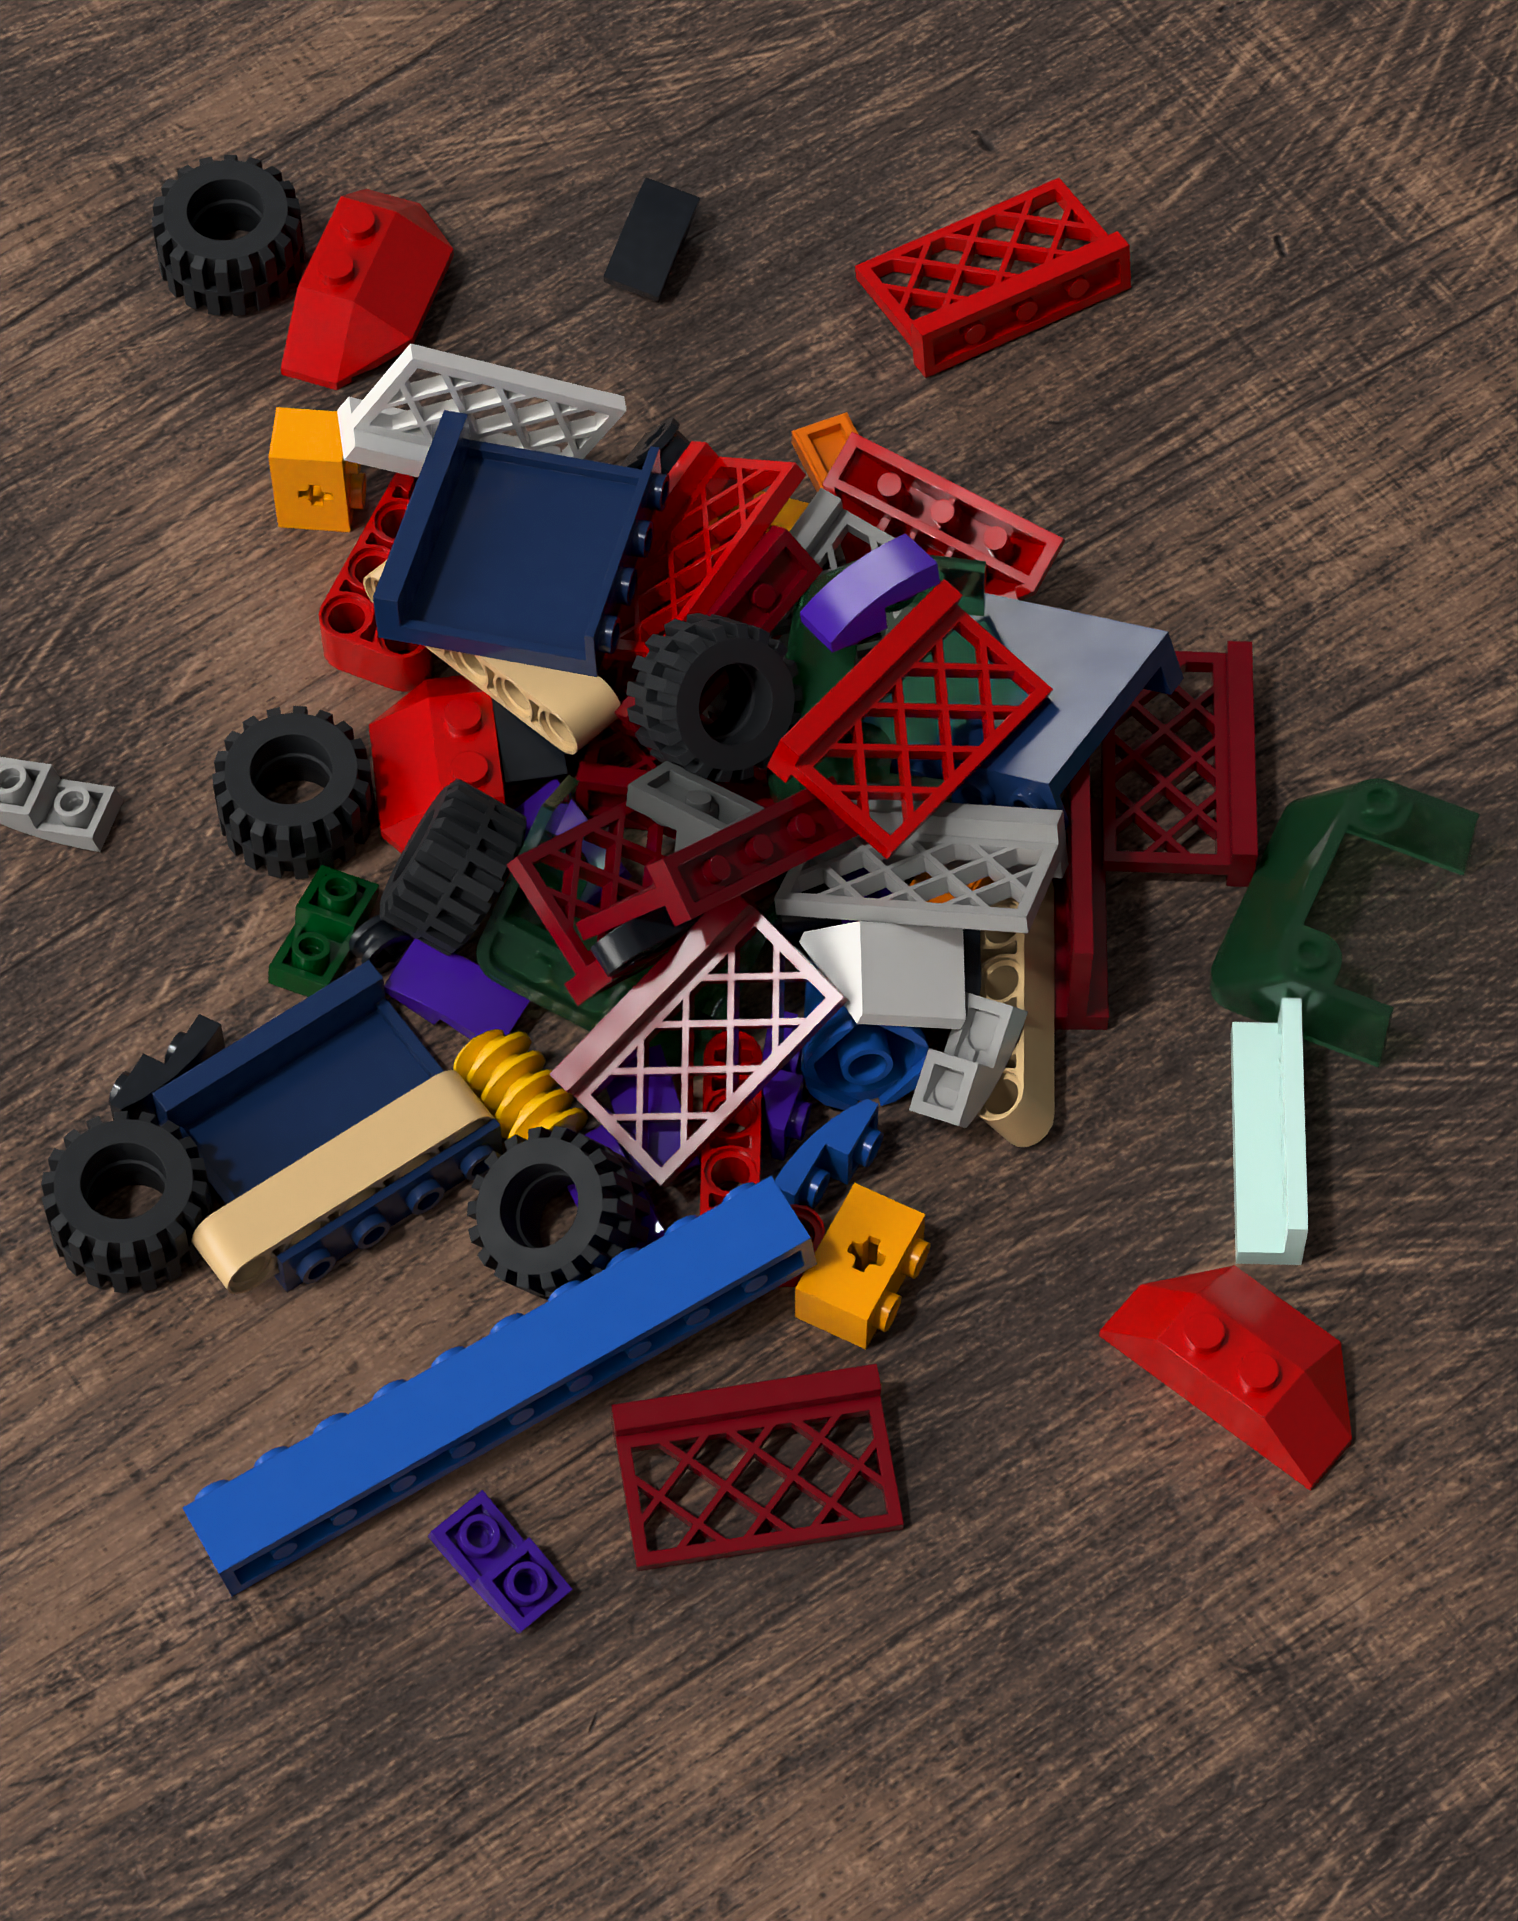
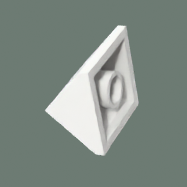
[799,921,966,1029]

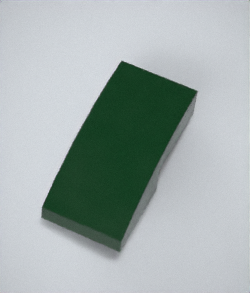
[268,865,379,997]

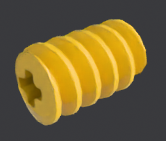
[453,1029,588,1140]

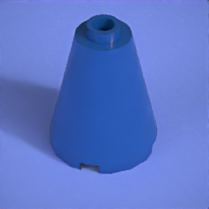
[801,954,929,1110]

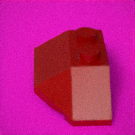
[281,189,454,390]
[822,432,1065,600]
[369,675,515,891]
[1099,1265,1352,1491]

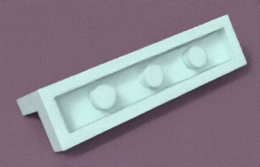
[1231,998,1308,1265]

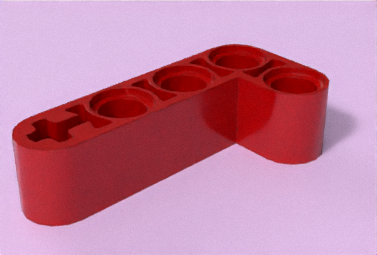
[318,473,434,692]
[700,1031,825,1287]

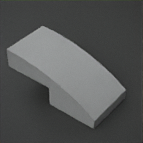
[909,992,1028,1128]

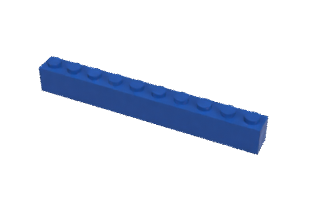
[183,1176,817,1596]

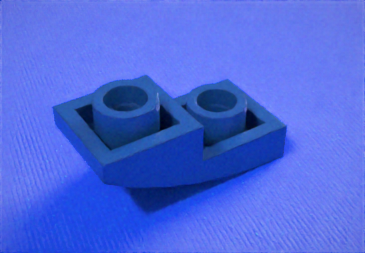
[774,1099,884,1208]

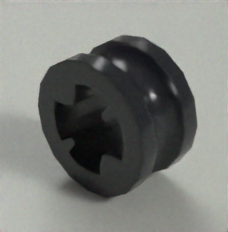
[348,914,413,974]

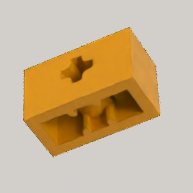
[268,407,367,532]
[795,1182,931,1350]

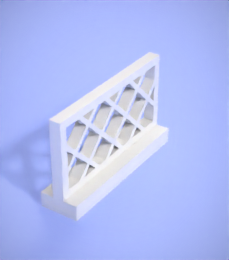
[337,343,627,477]

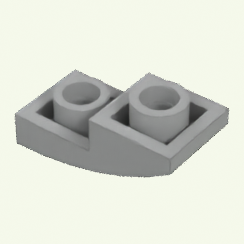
[0,757,123,852]

